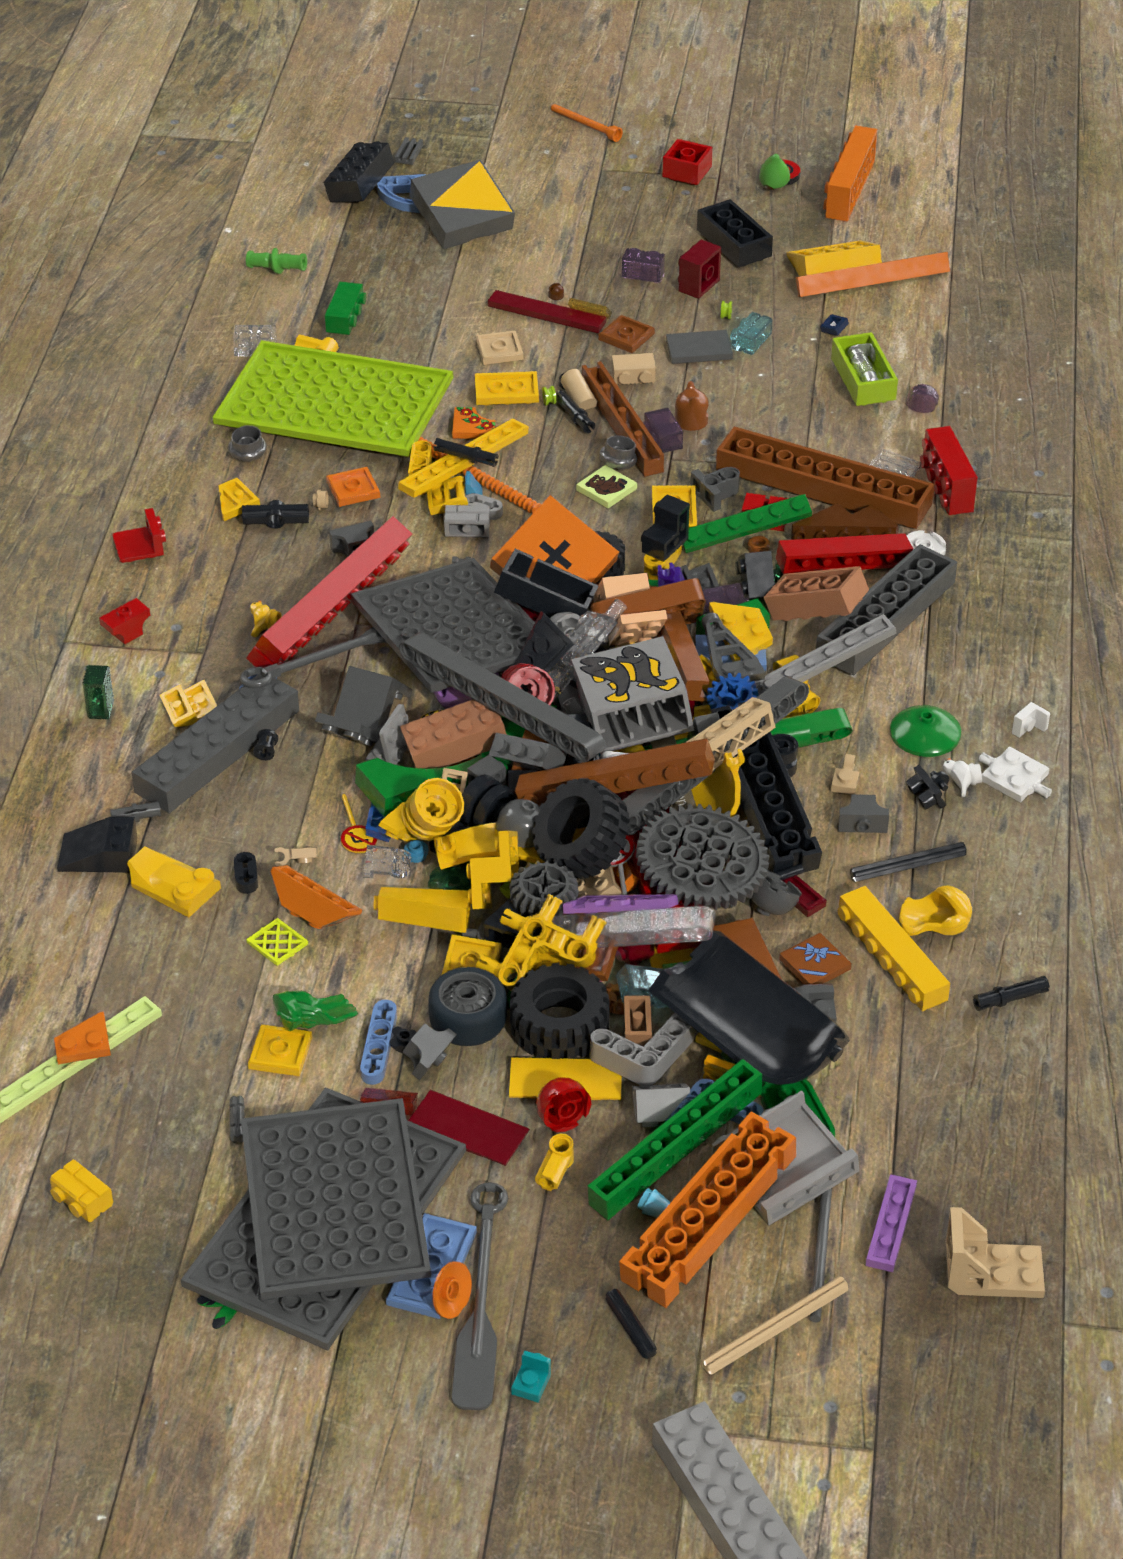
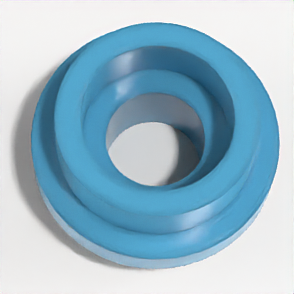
[404,840,429,863]

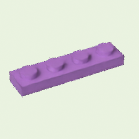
[866,1174,917,1272]

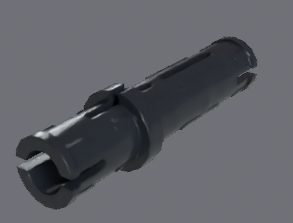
[556,390,595,433]
[433,438,499,467]
[973,976,1050,1011]

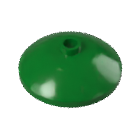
[890,705,961,757]

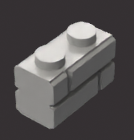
[444,505,490,537]

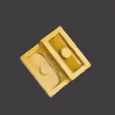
[160,680,217,727]

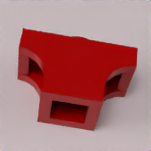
[99,598,151,644]

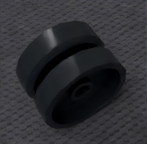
[460,774,518,827]

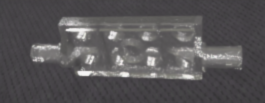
[548,599,627,700]

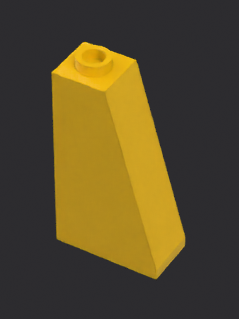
[373,887,471,933]

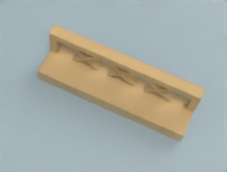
[687,697,775,770]

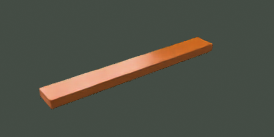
[796,252,950,297]

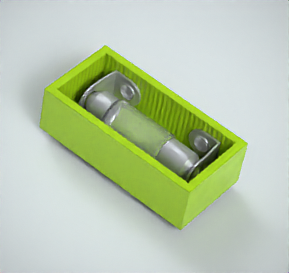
[831,332,898,406]

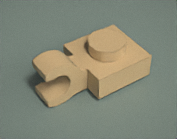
[831,754,859,795]
[274,847,318,866]

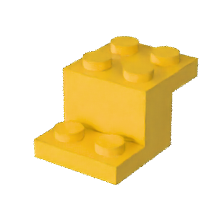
[466,831,520,909]

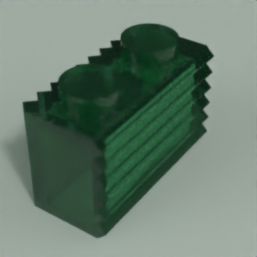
[82,665,114,719]

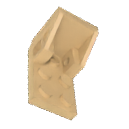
[946,1207,1045,1298]

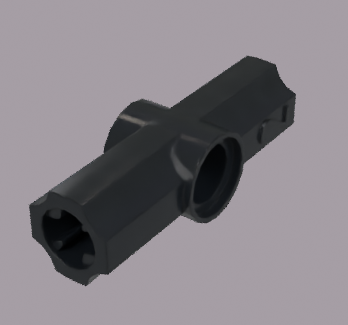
[242,500,309,529]

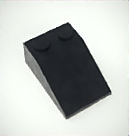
[57,817,138,873]

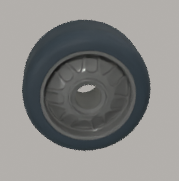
[428,967,507,1046]

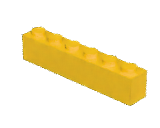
[838,886,950,1012]

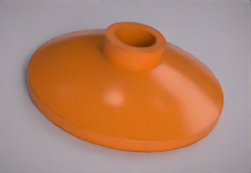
[433,1261,472,1319]

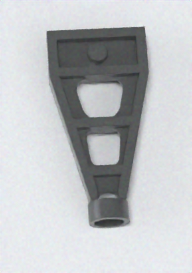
[701,613,766,682]

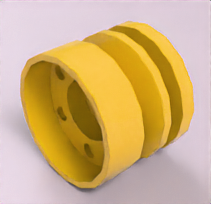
[402,778,464,841]

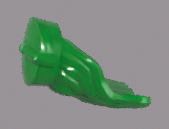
[272,990,358,1031]

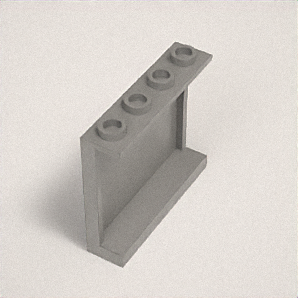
[712,1091,860,1226]

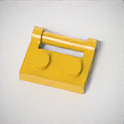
[427,476,468,515]

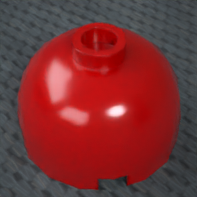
[536,1077,592,1132]

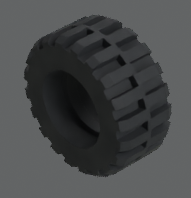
[532,778,630,879]
[510,963,609,1059]

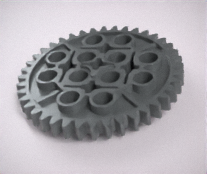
[636,804,769,910]

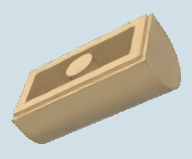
[561,369,597,410]

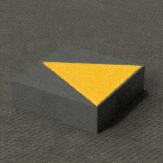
[409,159,515,249]

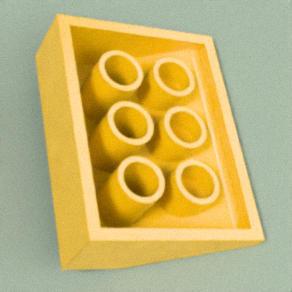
[786,240,882,276]

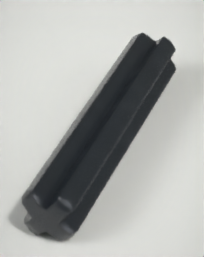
[606,1289,657,1359]

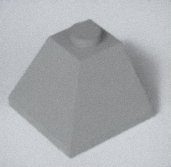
[632,1083,690,1127]

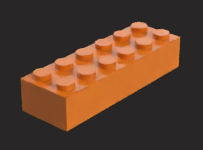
[823,125,878,222]

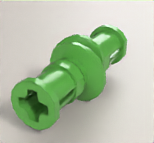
[246,248,307,274]

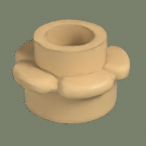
[313,489,329,511]

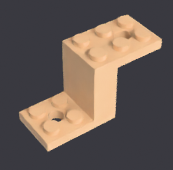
[591,573,667,647]

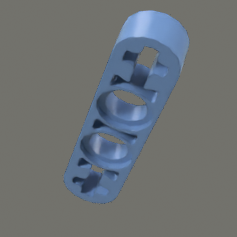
[360,1000,397,1085]

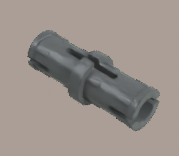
[110,801,161,822]

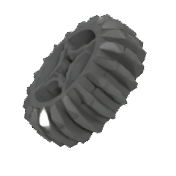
[510,859,579,919]

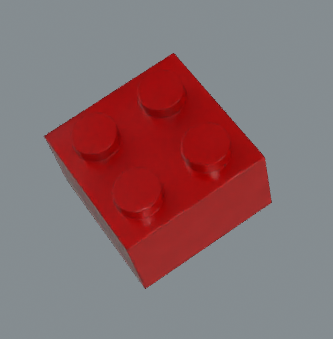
[662,139,713,185]

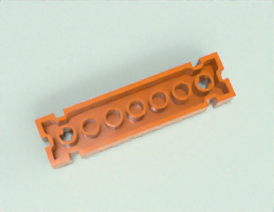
[619,1111,796,1308]

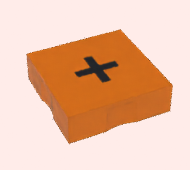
[490,495,619,584]

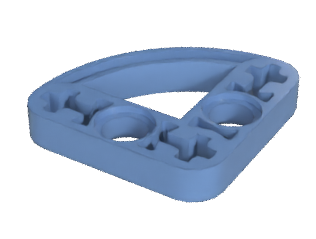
[377,174,426,213]

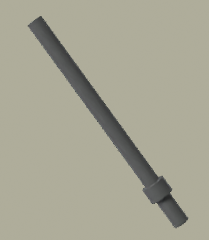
[809,1188,832,1323]

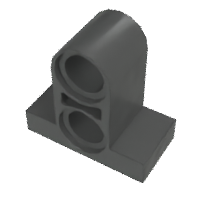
[690,467,740,512]

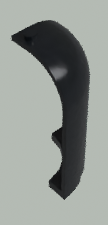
[648,930,850,1085]

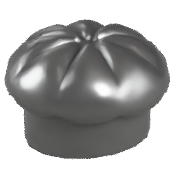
[228,425,267,462]
[599,435,637,470]

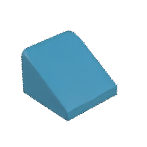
[465,471,483,495]

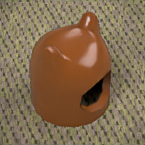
[675,381,709,431]

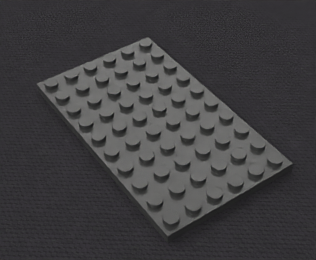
[181,1087,466,1351]

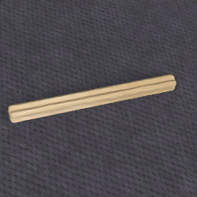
[702,1276,848,1375]

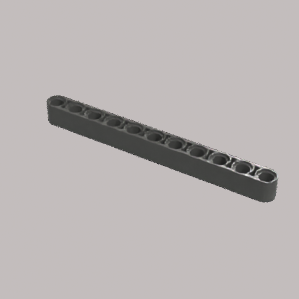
[399,632,606,762]
[623,676,809,835]

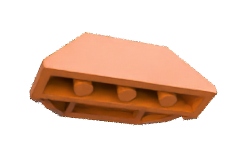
[271,865,362,929]

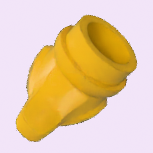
[250,601,282,638]

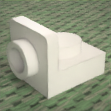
[1012,702,1050,738]

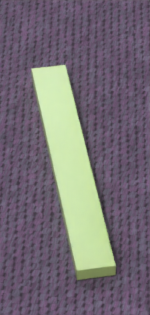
[0,996,162,1123]

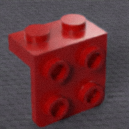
[112,508,166,563]

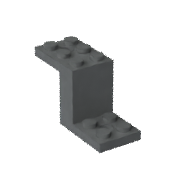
[315,666,413,746]

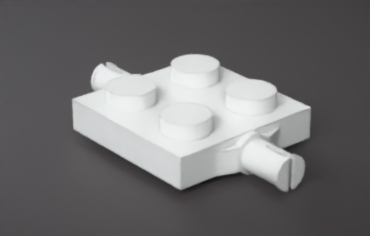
[979,746,1052,803]

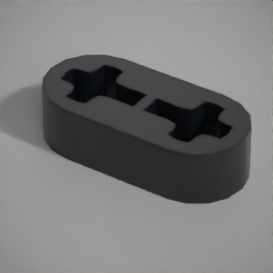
[234,852,258,894]

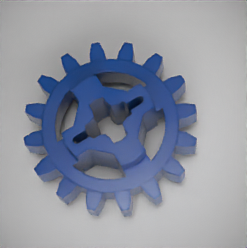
[707,673,759,711]

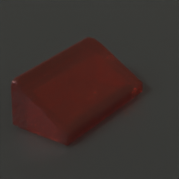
[360,1088,418,1116]

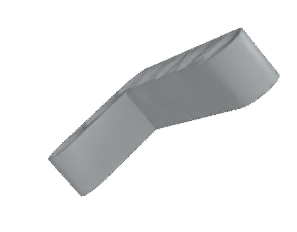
[589,1013,698,1086]

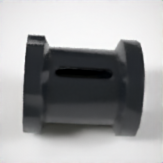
[253,729,278,761]

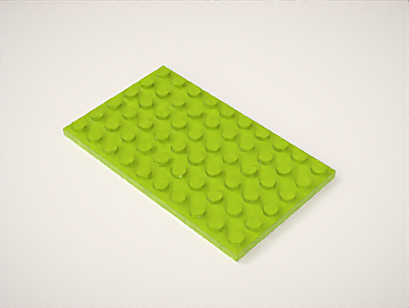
[212,340,454,457]

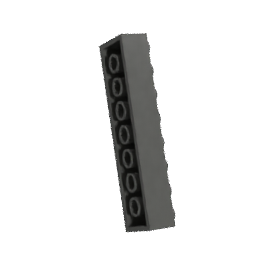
[816,544,957,676]
[132,675,299,813]

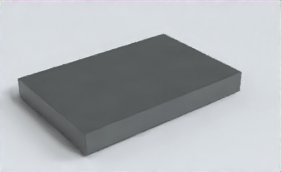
[666,330,733,364]

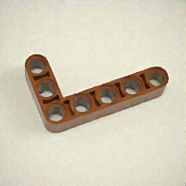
[590,578,706,630]

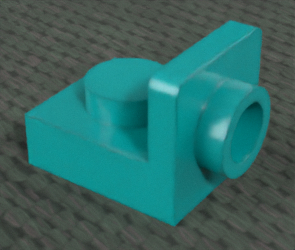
[511,1351,551,1403]

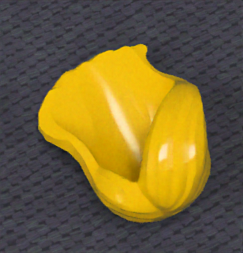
[899,885,972,936]

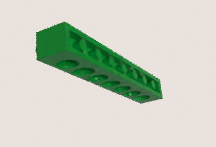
[587,1059,762,1221]

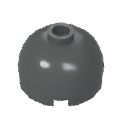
[496,799,540,848]
[752,871,802,916]

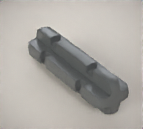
[230,1095,245,1143]

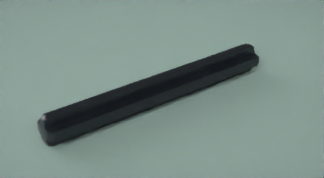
[850,842,967,882]

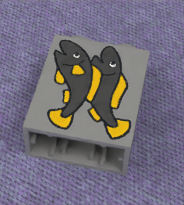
[571,636,694,754]

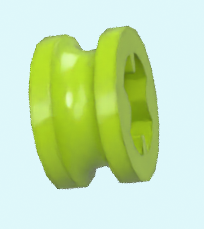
[720,301,733,320]
[542,386,556,406]

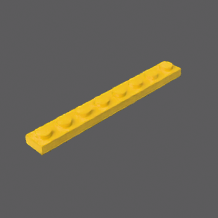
[398,418,529,498]

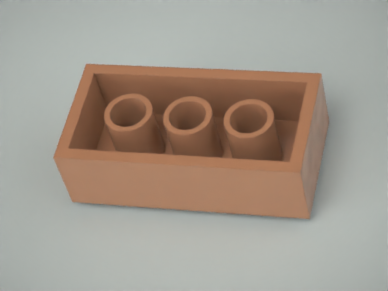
[764,566,869,621]
[400,699,507,769]

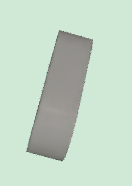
[465,493,503,520]

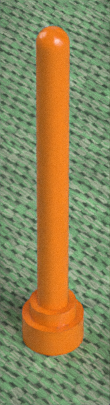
[551,104,623,142]

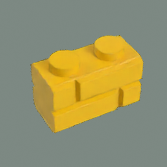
[50,1159,113,1222]

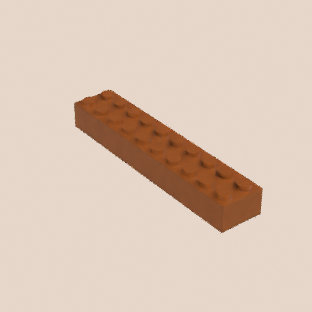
[716,426,934,529]

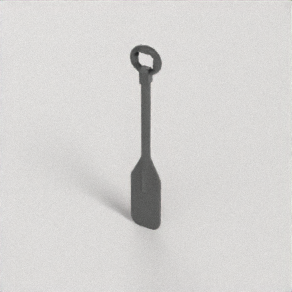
[239,627,387,688]
[452,1182,508,1410]

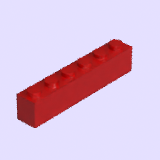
[776,533,914,574]

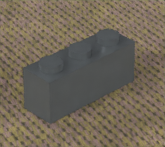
[489,733,567,771]

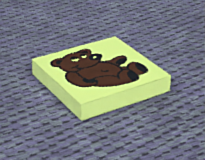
[576,465,637,508]

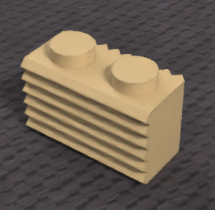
[612,353,656,385]

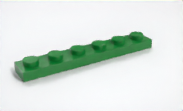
[683,494,812,553]

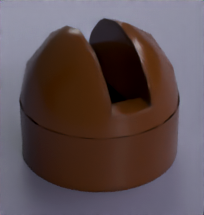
[548,283,564,300]

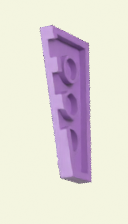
[563,894,678,914]

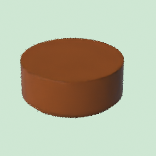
[748,536,770,553]

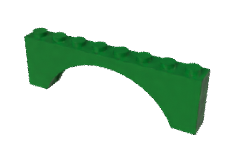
[355,716,525,817]

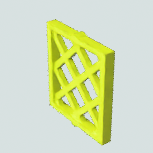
[246,918,308,966]

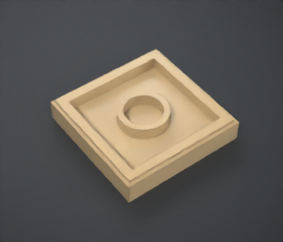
[476,331,524,365]

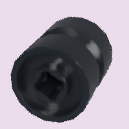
[773,734,799,778]

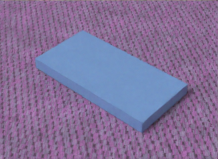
[386,1213,477,1319]

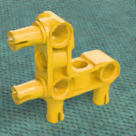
[476,894,607,991]

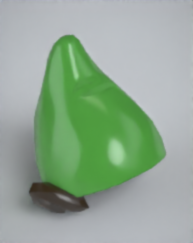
[759,154,790,190]

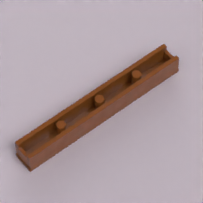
[582,361,664,477]
[650,586,709,701]

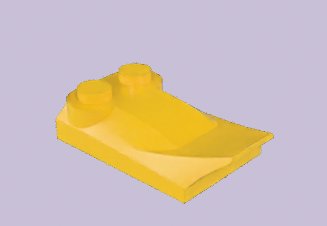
[127,846,221,918]

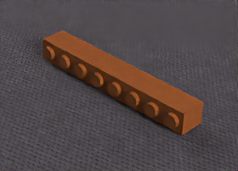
[515,738,715,806]

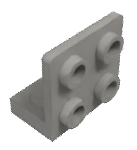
[365,704,408,765]

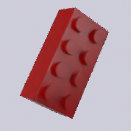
[920,426,978,515]

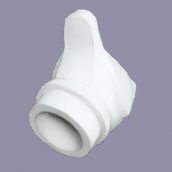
[943,758,982,797]

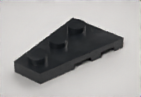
[514,611,574,692]

